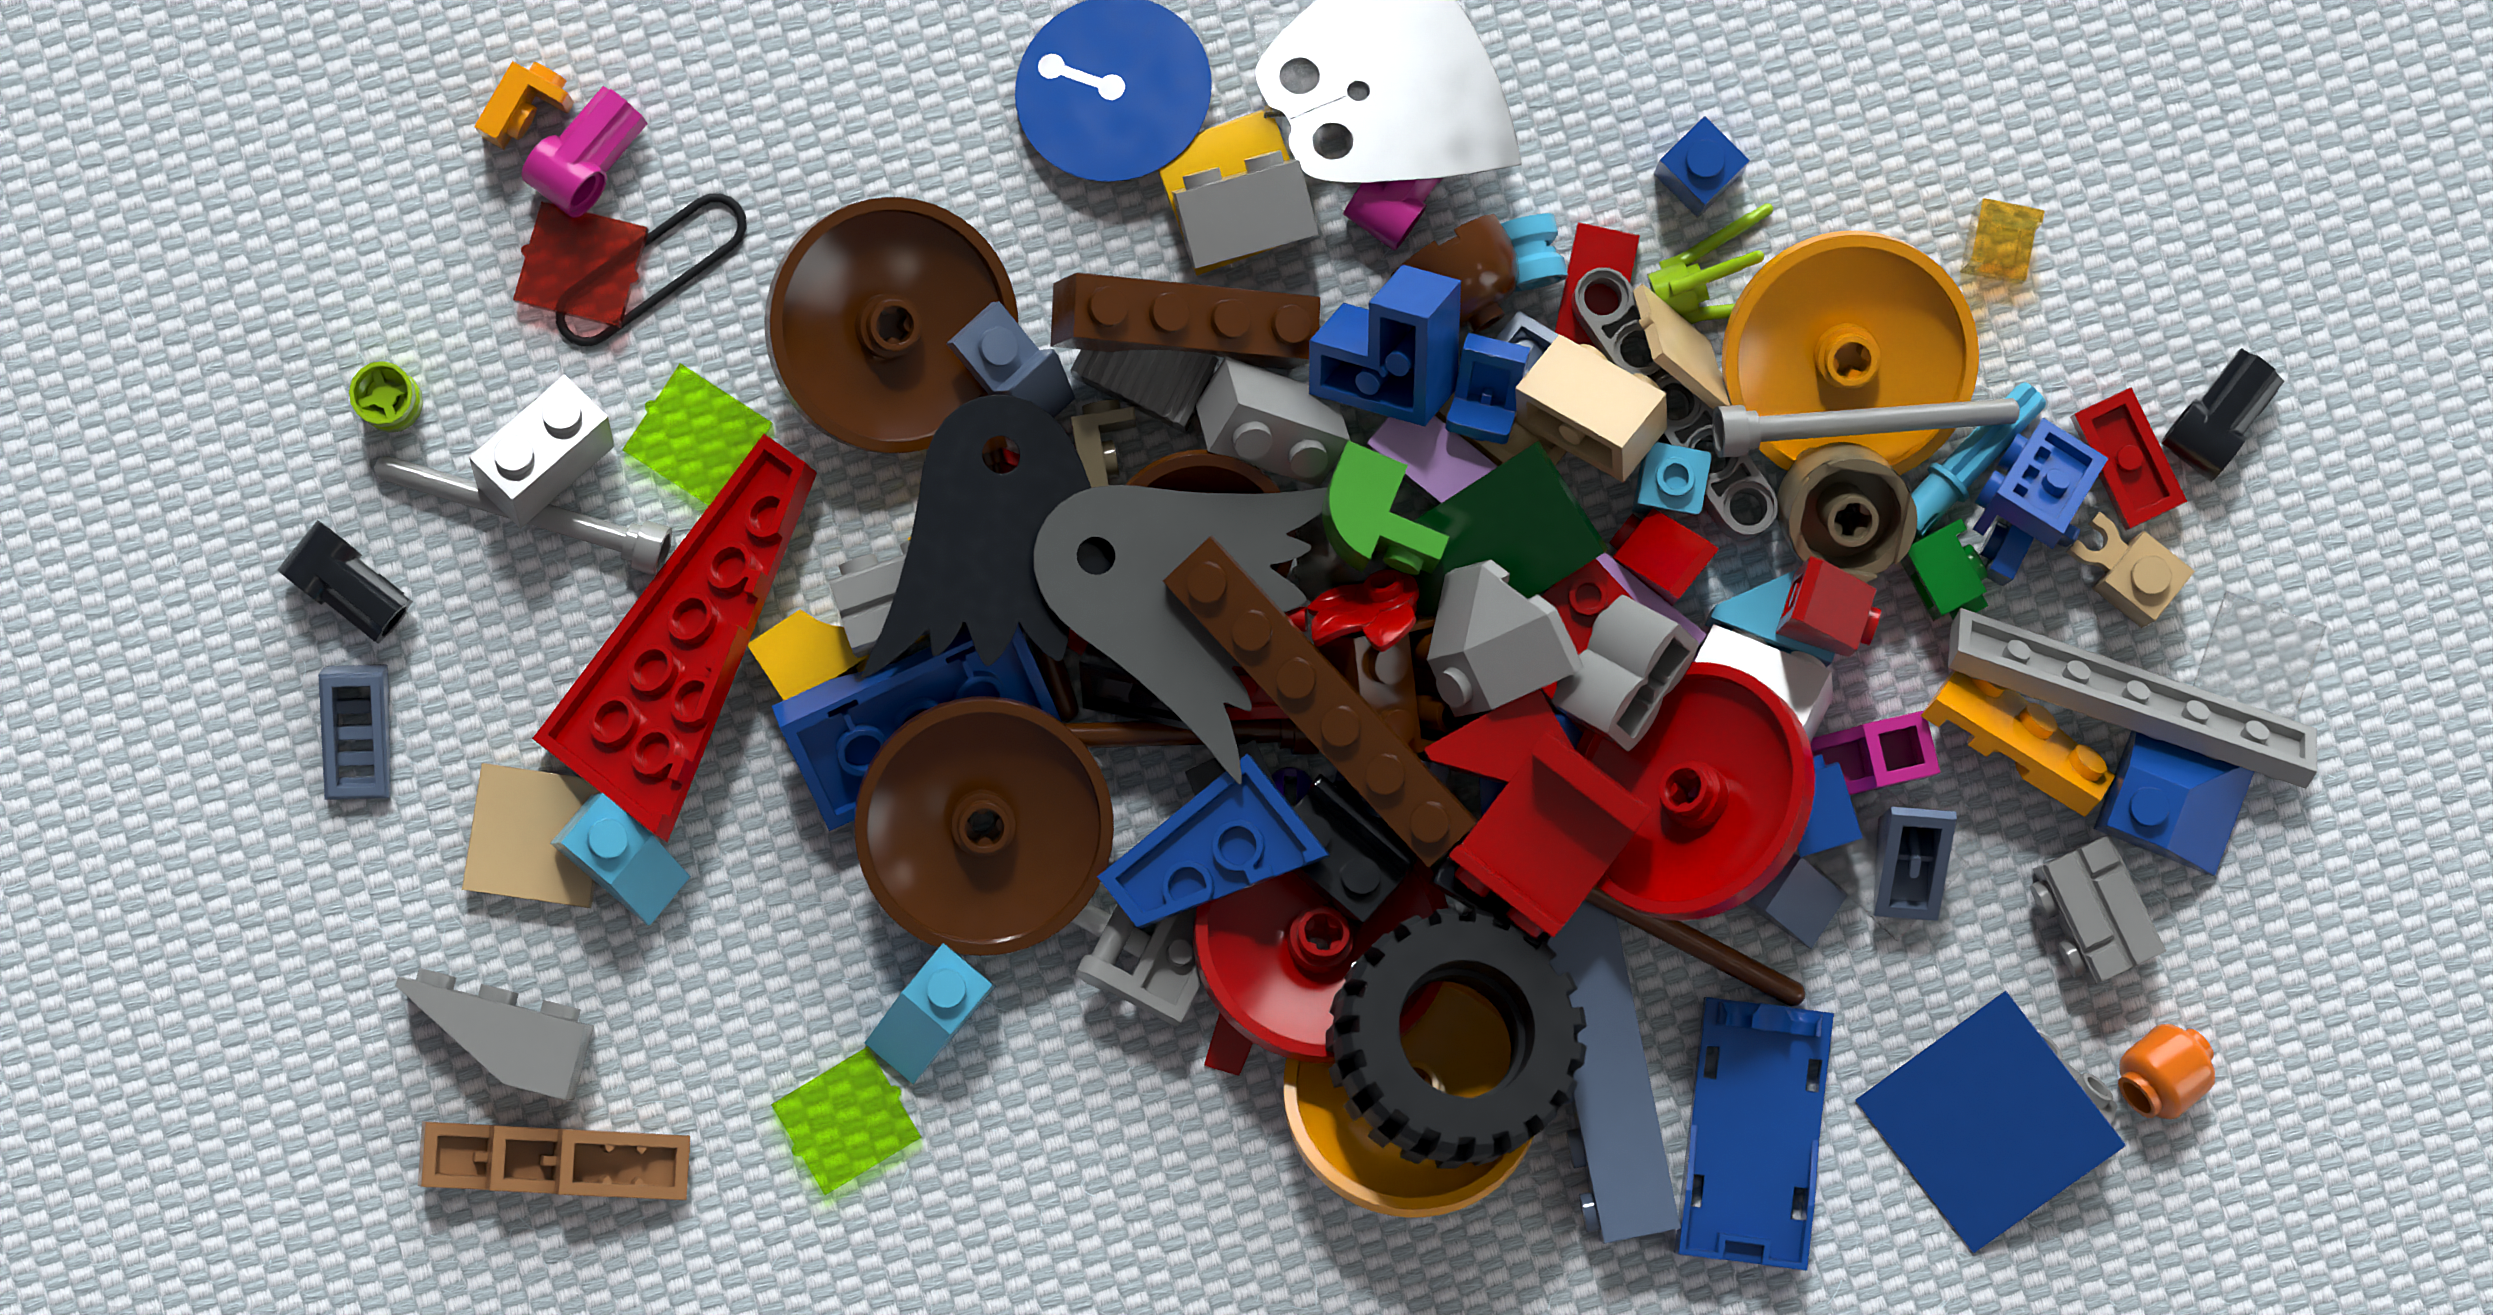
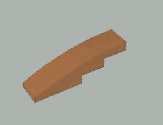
[418,1121,690,1200]

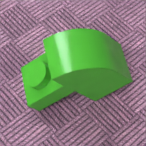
[1322,441,1449,575]

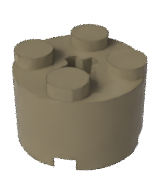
[1777,442,1917,583]

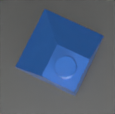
[2093,730,2255,876]

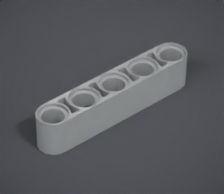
[1571,268,1778,540]

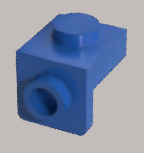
[1445,333,1531,444]
[1979,521,2081,586]

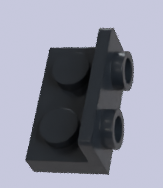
[1292,774,1418,929]

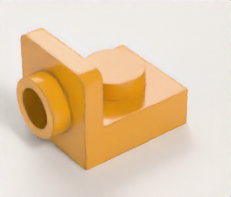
[474,61,574,150]

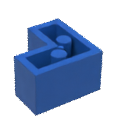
[1309,264,1461,427]

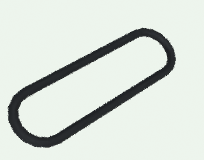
[555,193,746,346]

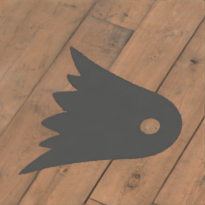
[1034,485,1328,784]

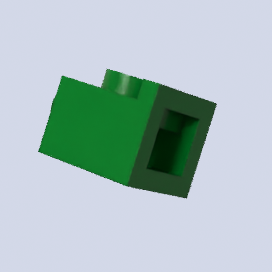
[1900,518,1989,622]

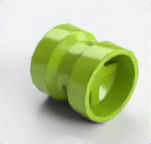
[349,361,423,433]

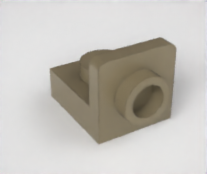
[1071,399,1136,488]

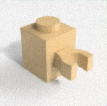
[2066,512,2195,628]

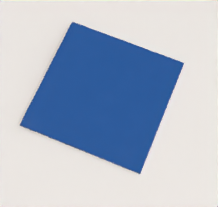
[1855,990,2126,1253]

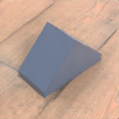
[1873,807,1957,921]
[1744,853,1847,949]

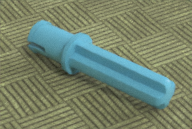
[1911,382,2046,539]

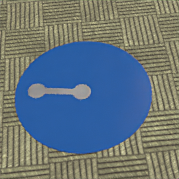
[1015,0,1212,182]

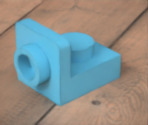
[1632,442,1711,516]

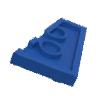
[1097,754,1331,928]

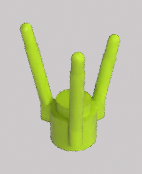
[1647,203,1773,324]

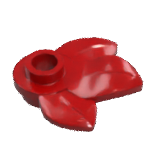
[1307,569,1420,652]

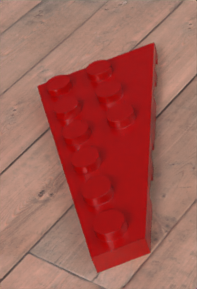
[532,434,817,843]

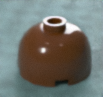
[1390,214,1519,334]

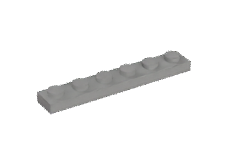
[1948,608,2318,789]

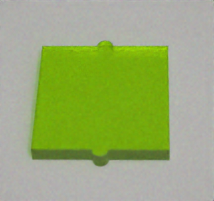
[622,363,774,506]
[771,1046,922,1195]

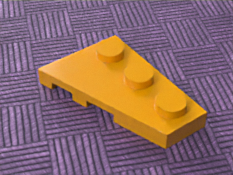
[1921,670,2115,817]

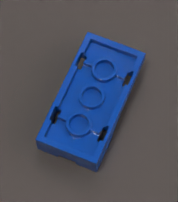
[772,624,1062,832]
[1674,997,1834,1271]

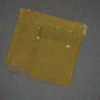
[1960,198,2045,285]

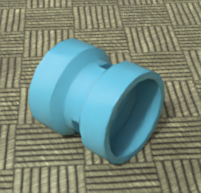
[1501,213,1568,292]

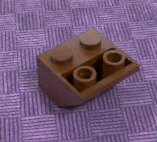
[1316,614,1474,754]

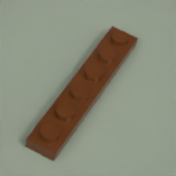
[1163,536,1478,868]

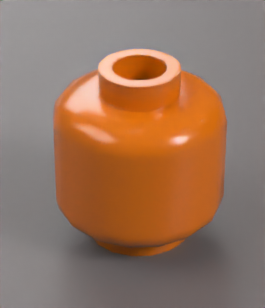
[2118,1024,2215,1119]

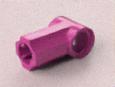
[521,86,648,218]
[1343,178,1443,251]

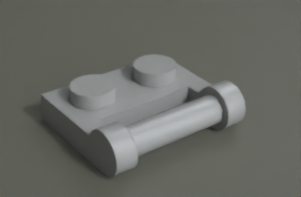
[1075,904,1202,1027]

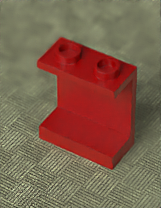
[1449,730,1653,938]

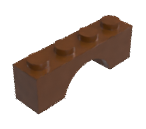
[1050,272,1320,369]

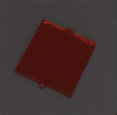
[513,201,649,328]

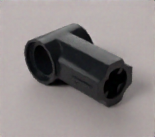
[2160,348,2284,482]
[277,520,413,644]

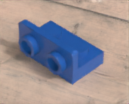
[1973,418,2108,549]

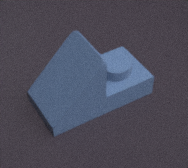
[946,301,1075,418]

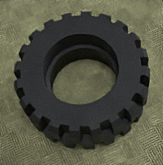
[1325,908,1587,1169]

